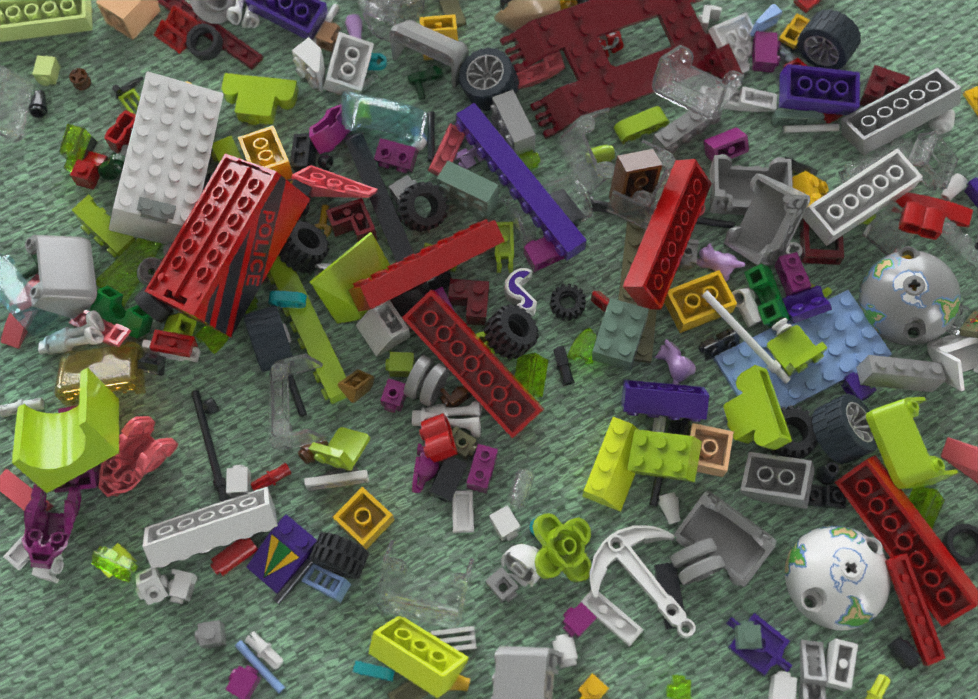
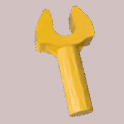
[315,205,332,239]

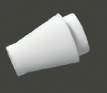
[940,173,968,202]
[658,492,681,524]

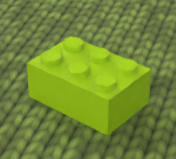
[627,429,702,483]

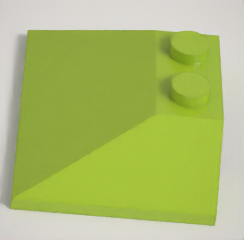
[310,232,390,324]

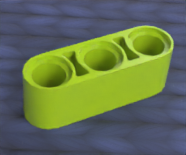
[613,106,669,145]

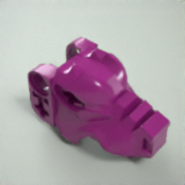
[21,483,82,569]

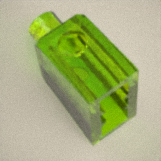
[59,124,98,172]

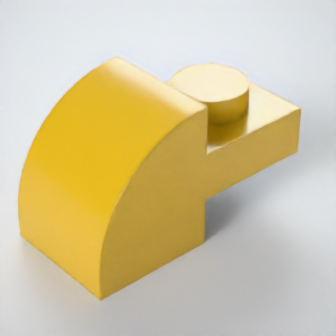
[779,13,810,50]

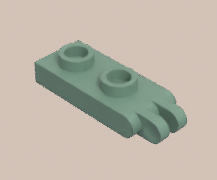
[771,109,824,126]

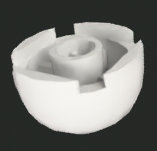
[501,544,540,587]

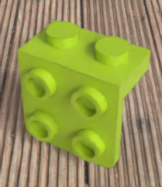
[766,325,827,377]
[309,427,370,471]

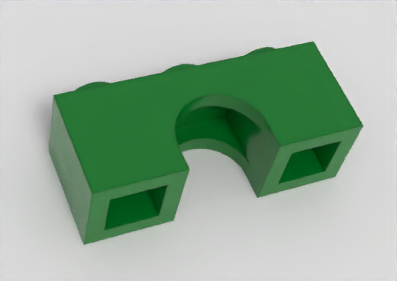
[744,264,791,328]
[90,285,153,339]

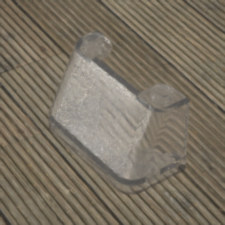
[652,45,745,119]

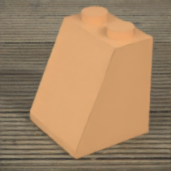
[96,0,161,40]

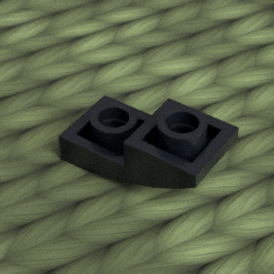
[808,484,846,509]

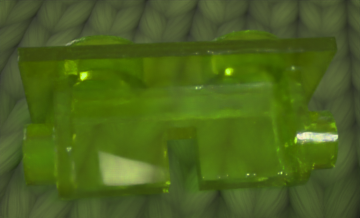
[92,546,138,583]

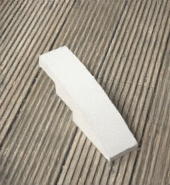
[699,86,777,112]

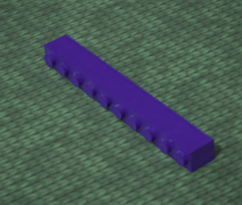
[455,103,587,261]

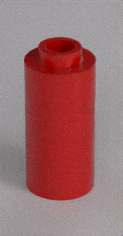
[210,538,258,576]

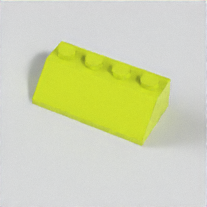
[582,417,638,512]
[369,615,469,698]

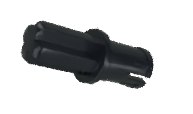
[553,346,575,386]

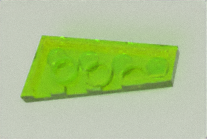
[96,238,163,308]

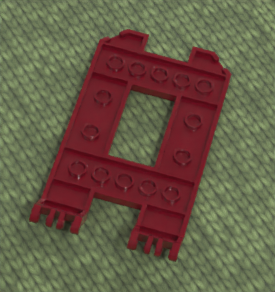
[499,0,718,139]

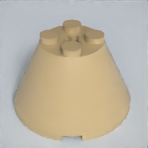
[494,0,561,31]

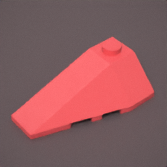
[291,165,378,198]
[941,437,978,483]

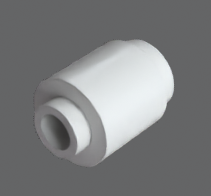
[552,634,578,668]

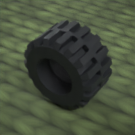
[397,181,449,232]
[278,220,330,273]
[484,304,539,360]
[767,406,818,459]
[310,533,369,579]

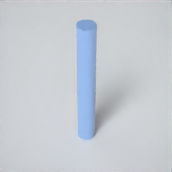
[235,640,285,694]

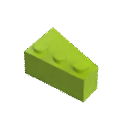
[71,194,139,260]

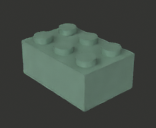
[437,161,498,220]
[592,298,649,371]

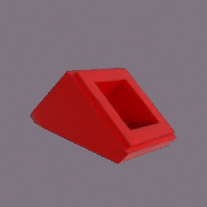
[591,291,610,312]

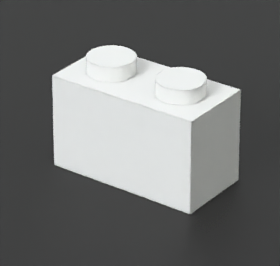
[825,639,858,691]

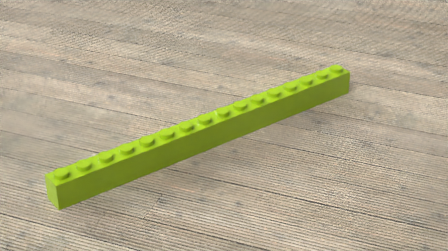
[211,136,347,404]

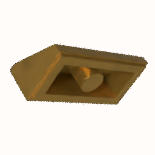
[338,369,375,403]

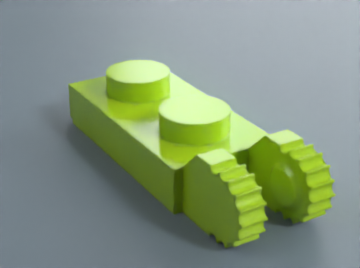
[495,222,514,273]

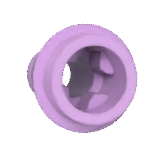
[345,14,363,39]

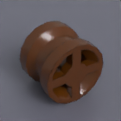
[69,68,91,91]

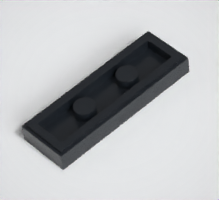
[654,562,686,630]

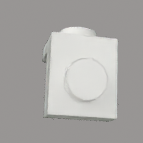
[698,5,722,33]

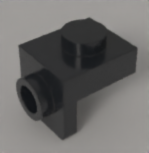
[137,353,166,376]

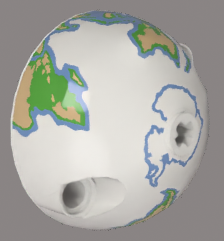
[785,525,891,630]

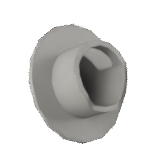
[190,0,236,24]

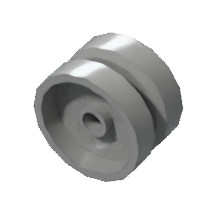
[404,355,450,407]
[670,538,726,586]

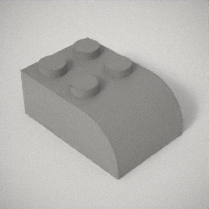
[741,452,815,509]

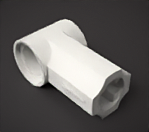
[732,288,762,328]

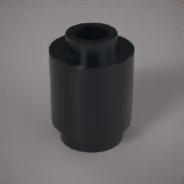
[887,636,921,670]

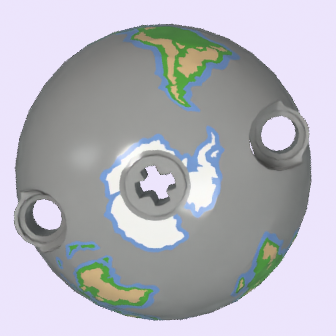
[859,246,961,345]

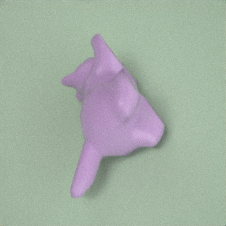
[696,244,745,281]
[655,339,696,385]

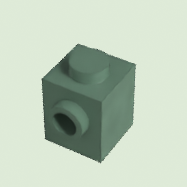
[734,621,762,649]

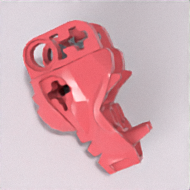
[98,416,178,497]

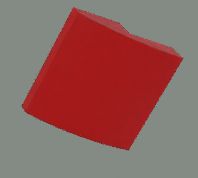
[154,5,203,54]

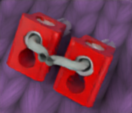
[598,31,624,57]

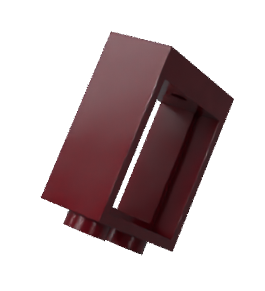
[799,217,844,265]

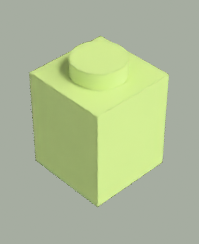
[32,55,61,86]

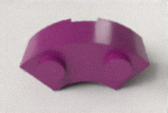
[309,103,353,154]

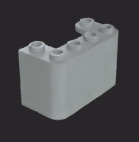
[709,154,793,215]
[491,646,564,699]

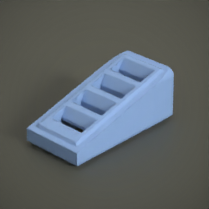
[750,4,783,36]
[302,563,351,603]

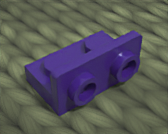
[783,285,832,324]

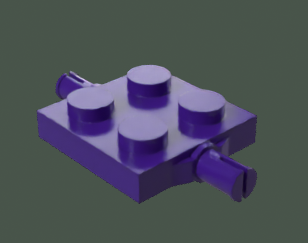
[726,613,792,676]

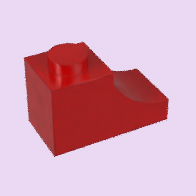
[70,151,108,190]

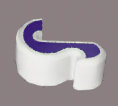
[504,268,537,316]

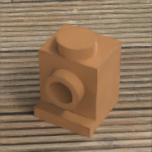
[315,21,340,53]

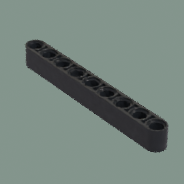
[344,131,414,262]

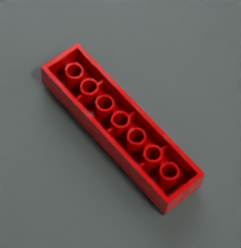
[623,159,712,310]
[348,219,505,311]
[402,290,545,438]
[835,455,978,627]

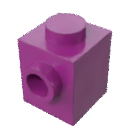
[380,378,407,413]
[562,602,597,639]
[225,665,261,699]

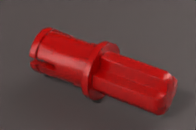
[250,463,292,491]

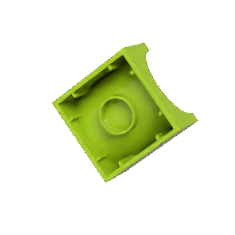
[12,368,119,493]

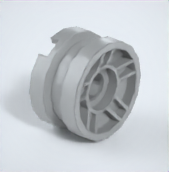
[137,257,162,286]

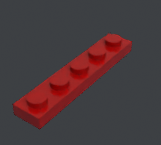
[885,554,946,666]

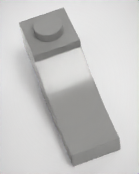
[798,640,827,699]

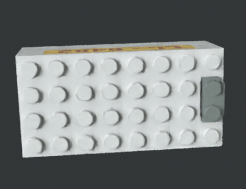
[109,71,224,244]

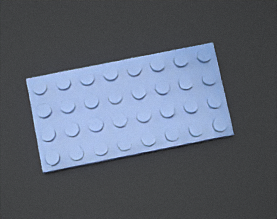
[713,290,892,409]

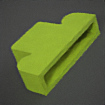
[221,73,299,125]
[723,365,792,450]

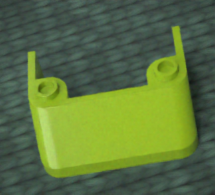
[866,397,958,489]

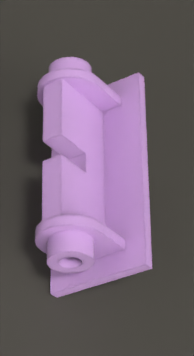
[454,145,485,169]

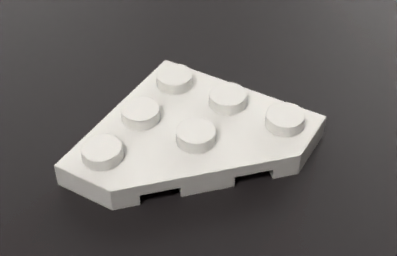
[708,12,753,73]

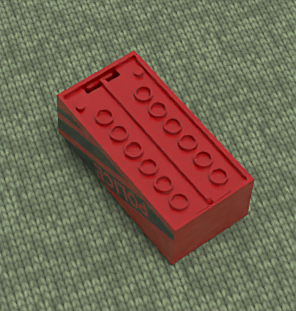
[145,154,310,337]

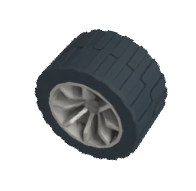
[797,9,861,70]
[459,48,519,111]
[243,305,295,372]
[812,394,878,464]

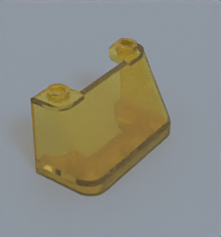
[55,341,146,406]

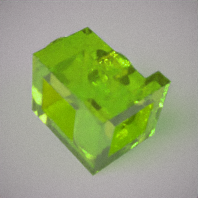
[666,675,691,699]

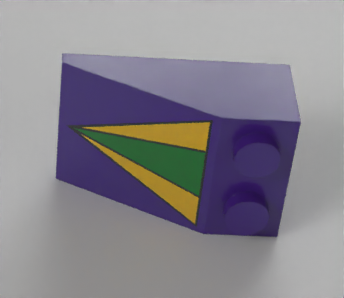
[246,514,317,594]

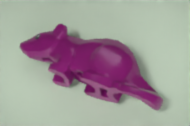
[412,443,439,494]

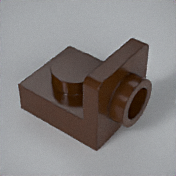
[440,385,472,407]

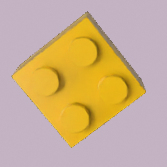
[333,487,394,550]

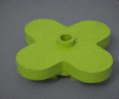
[533,513,592,582]

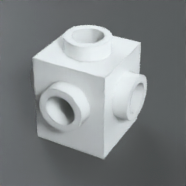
[135,567,169,605]

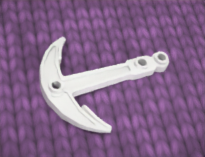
[590,525,696,638]

